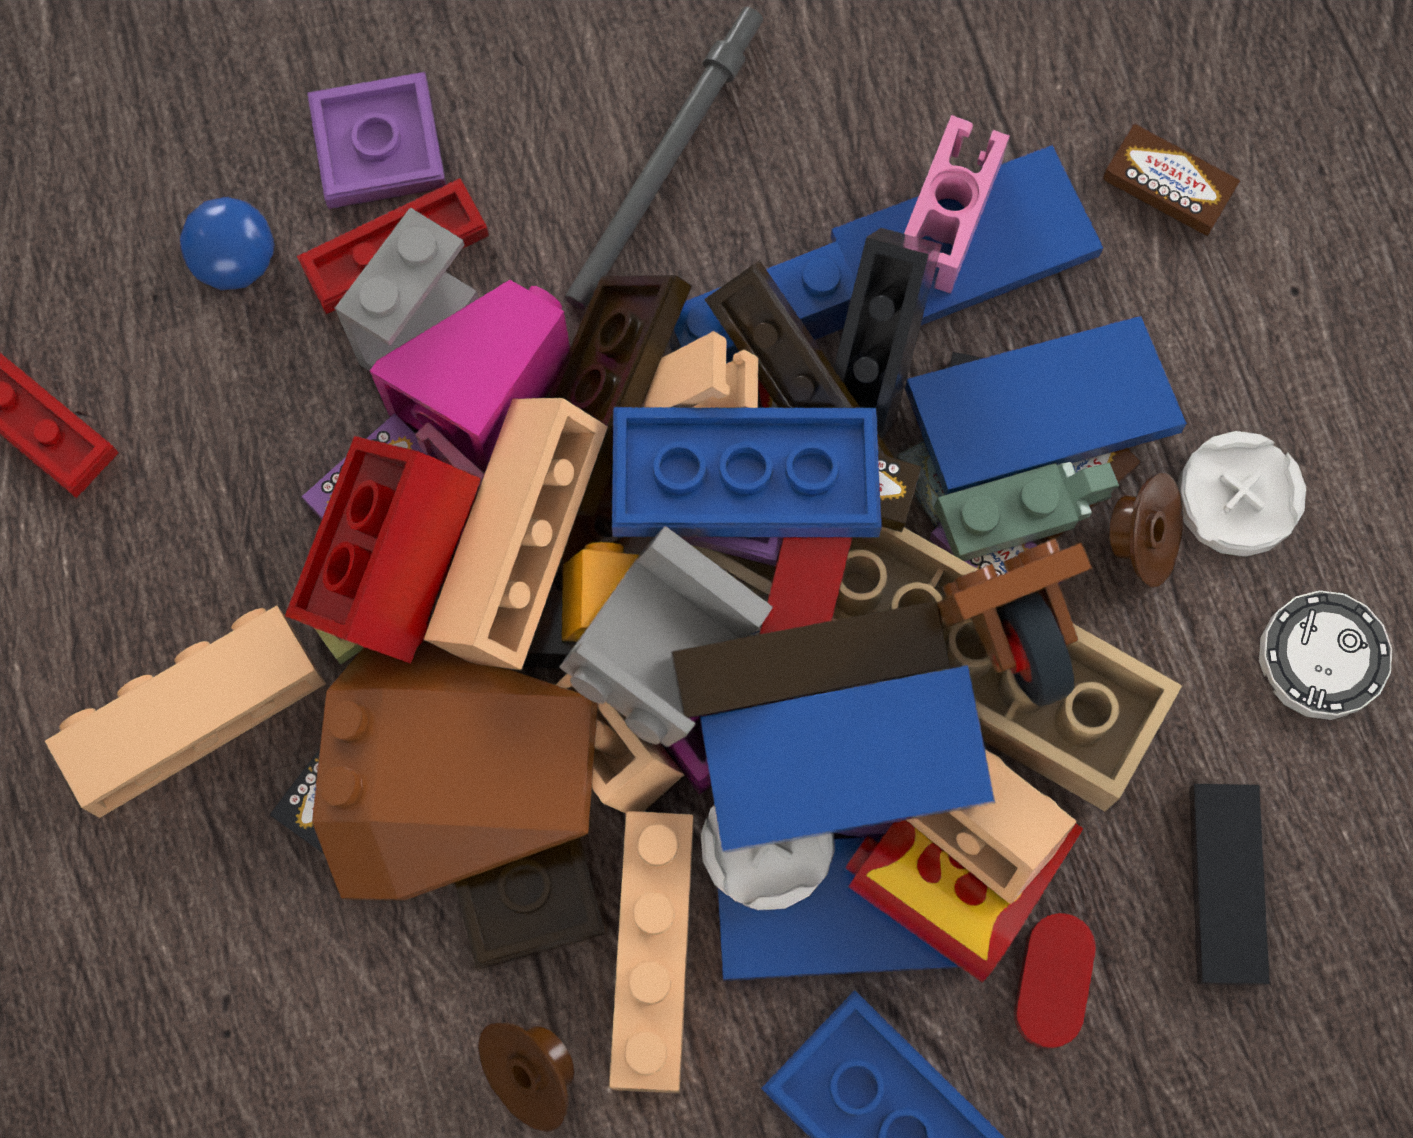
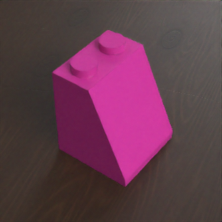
[370,280,570,473]

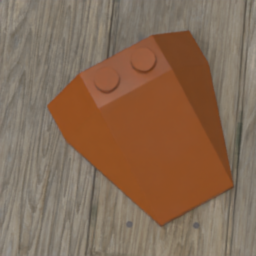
[312,640,598,901]

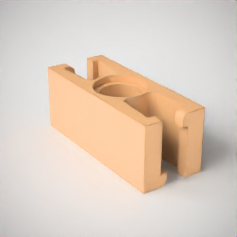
[641,331,758,408]

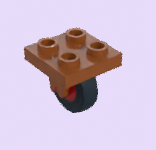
[937,539,1092,706]

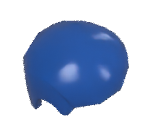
[180,197,275,291]

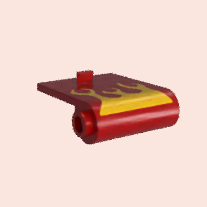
[845,820,1084,983]

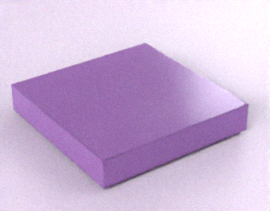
[307,72,446,209]

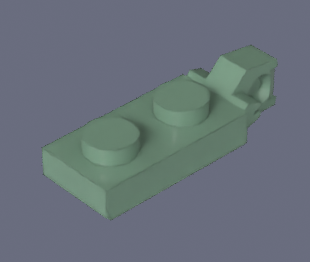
[934,462,1119,561]

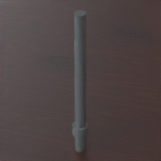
[564,7,763,310]

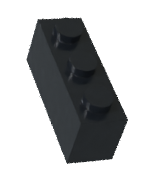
[834,228,942,439]

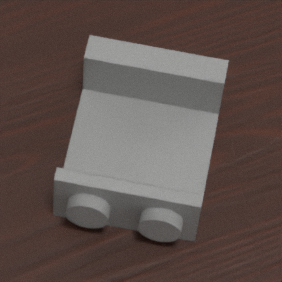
[335,208,479,371]
[560,526,773,748]

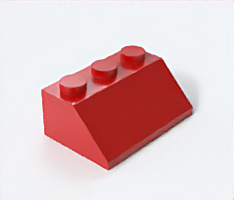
[285,436,481,664]

